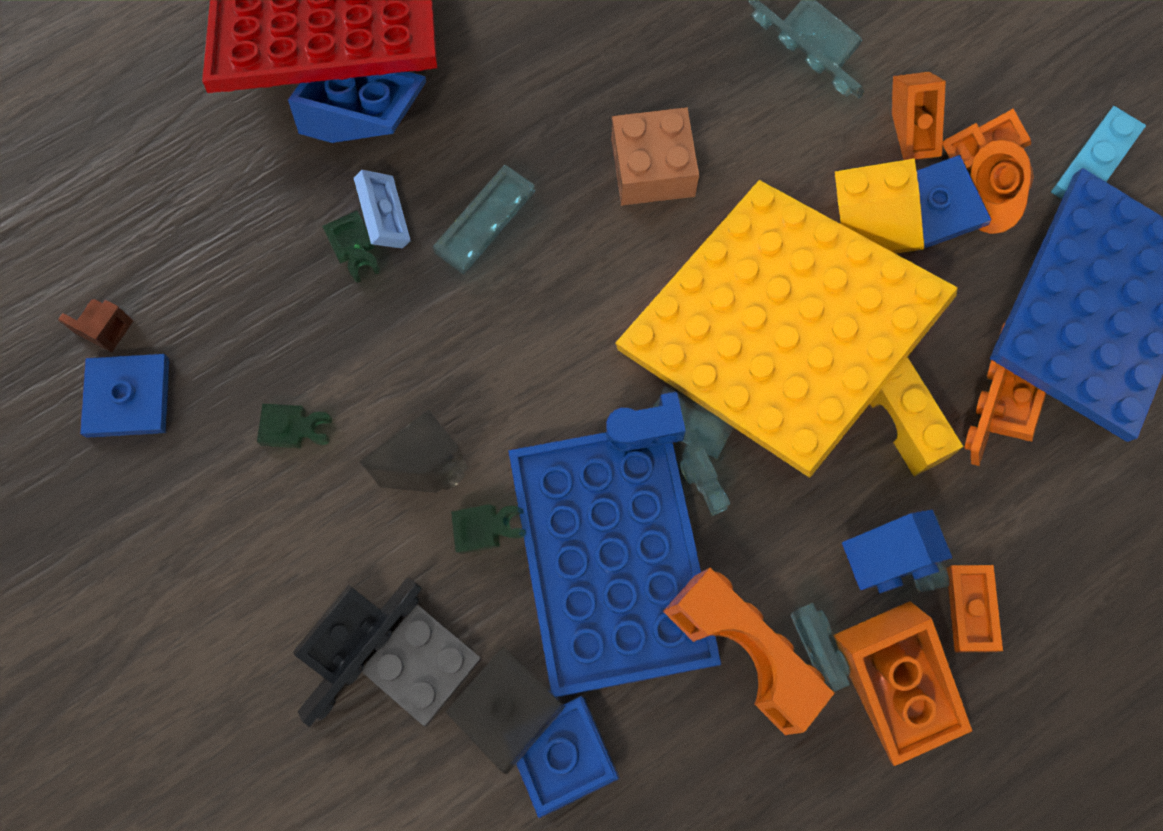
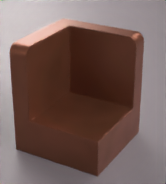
[58,299,133,353]

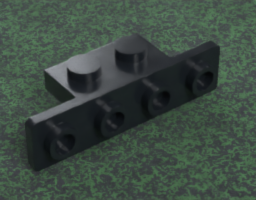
[293,578,422,727]

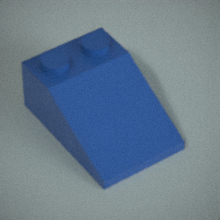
[288,72,426,143]

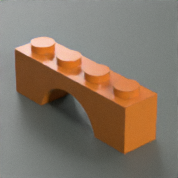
[663,567,835,735]

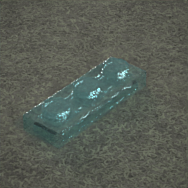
[433,164,535,274]

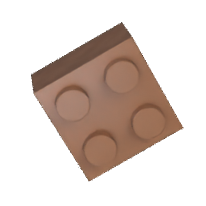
[611,107,699,206]

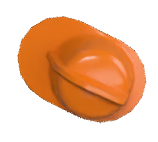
[971,139,1034,234]

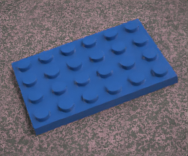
[989,168,1163,442]
[508,432,721,698]

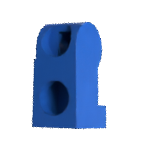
[606,392,686,451]

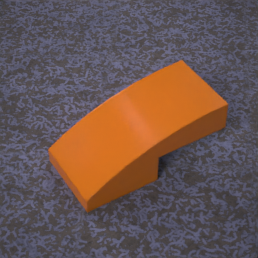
[942,108,1031,172]

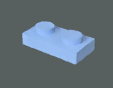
[354,170,411,248]

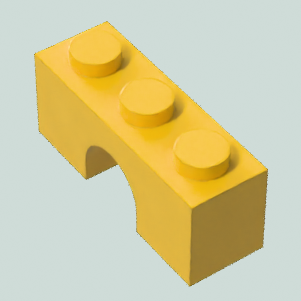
[870,357,963,477]

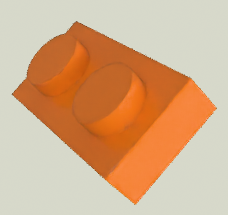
[946,565,1003,652]

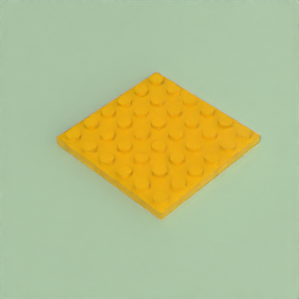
[615,180,958,478]

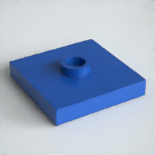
[916,155,991,252]
[80,354,169,438]
[504,696,620,818]

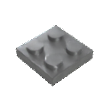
[362,605,482,727]

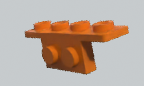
[965,322,1047,466]

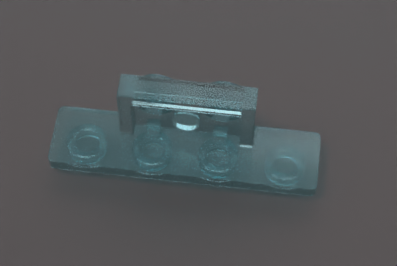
[747,0,864,99]

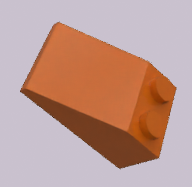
[833,601,972,766]

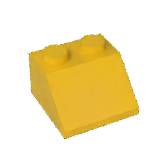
[835,158,924,253]

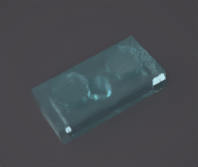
[654,385,734,459]
[790,603,850,692]

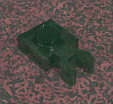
[322,211,380,283]
[257,403,332,448]
[451,504,526,554]

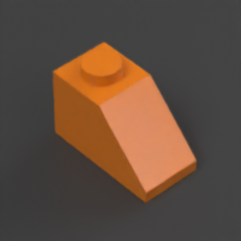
[892,72,946,160]

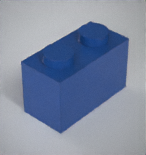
[842,510,952,594]

